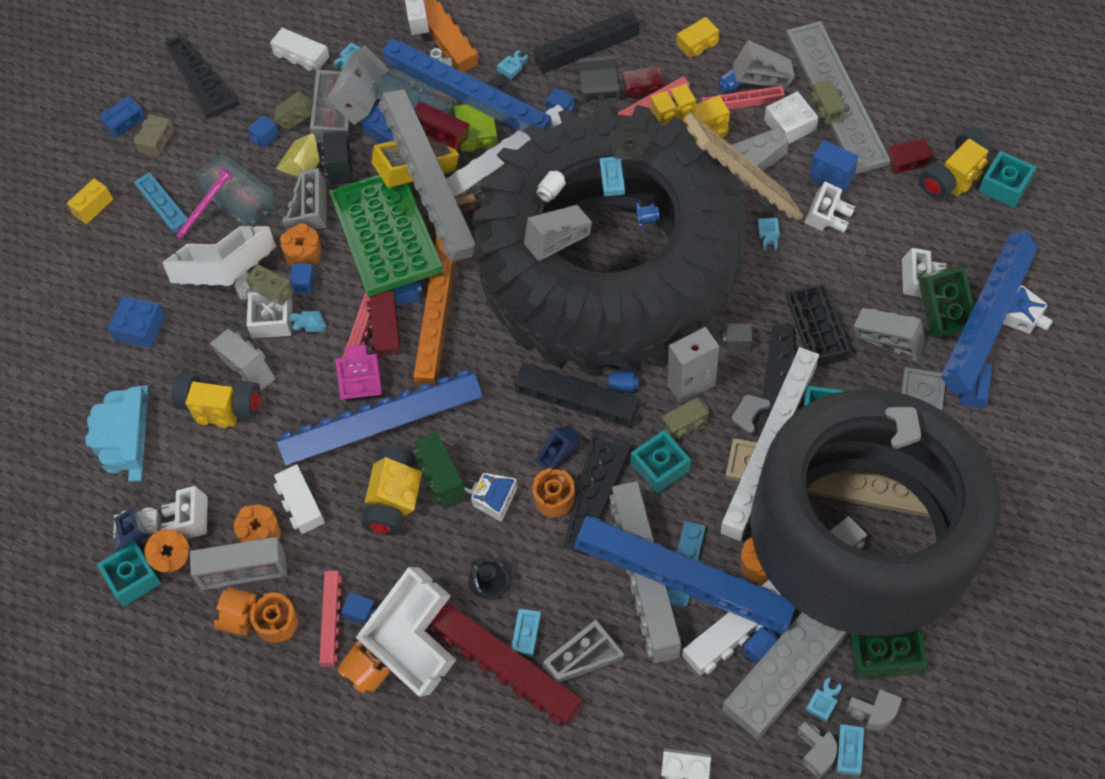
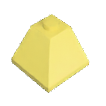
[276,133,320,177]

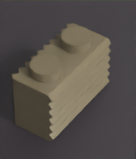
[134,114,174,157]

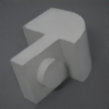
[846,689,902,730]
[797,722,837,779]

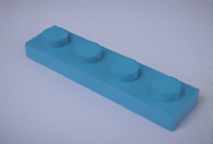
[134,172,187,234]
[667,521,706,607]

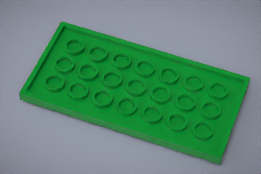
[329,175,444,297]

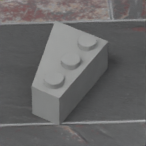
[733,40,795,88]
[731,127,789,187]
[282,168,327,230]
[524,205,592,261]
[853,308,926,362]
[209,329,275,390]
[542,620,624,683]

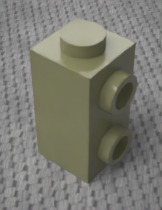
[810,80,845,125]
[274,91,313,129]
[246,264,293,306]
[661,398,709,440]

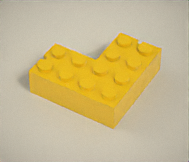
[651,84,730,141]

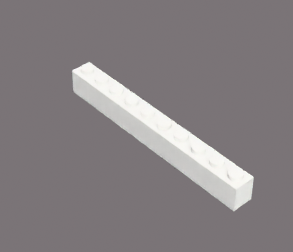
[721,347,819,541]
[682,516,867,676]

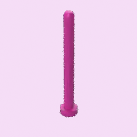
[176,168,233,239]

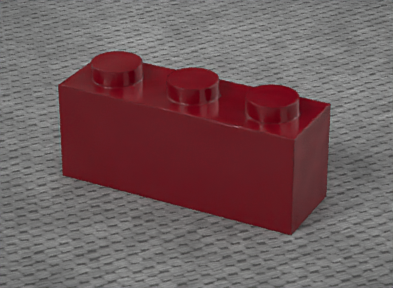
[414,102,470,150]
[366,291,401,356]

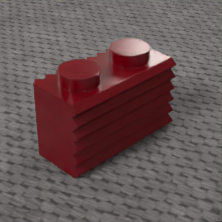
[623,66,663,99]
[887,138,933,175]

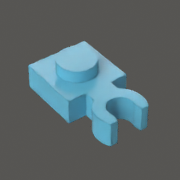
[334,43,360,71]
[497,50,528,79]
[758,218,779,251]
[289,311,327,332]
[805,678,841,722]

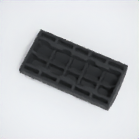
[786,283,850,367]

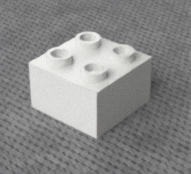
[764,91,818,144]
[247,292,293,338]

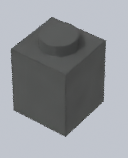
[722,323,752,351]

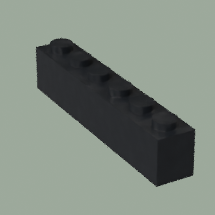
[533,9,639,75]
[514,363,639,428]

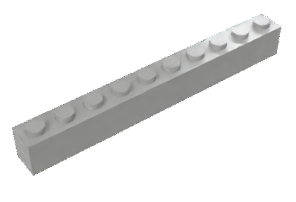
[379,89,475,262]

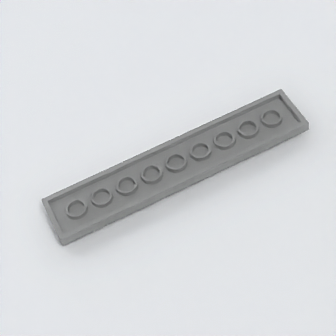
[786,21,891,174]

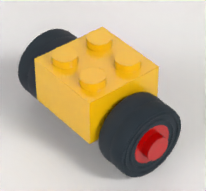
[918,126,992,200]
[172,373,261,428]
[361,445,422,536]

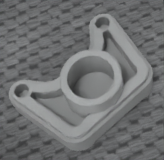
[732,395,771,435]
[885,407,921,449]

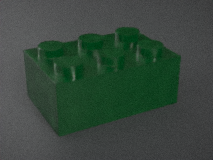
[917,266,974,337]
[413,431,467,510]
[849,628,928,679]

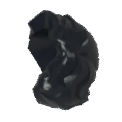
[468,557,513,600]

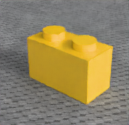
[677,17,719,58]
[67,178,113,224]

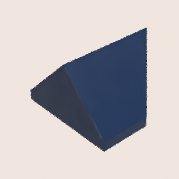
[113,507,149,554]

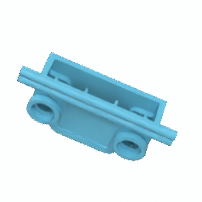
[85,385,149,482]

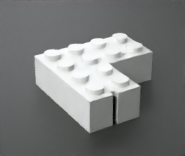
[162,226,276,286]
[356,567,456,697]

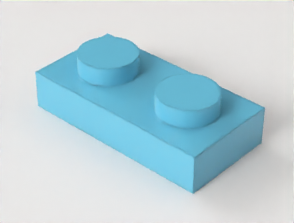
[600,156,625,196]
[511,609,541,657]
[836,724,864,776]

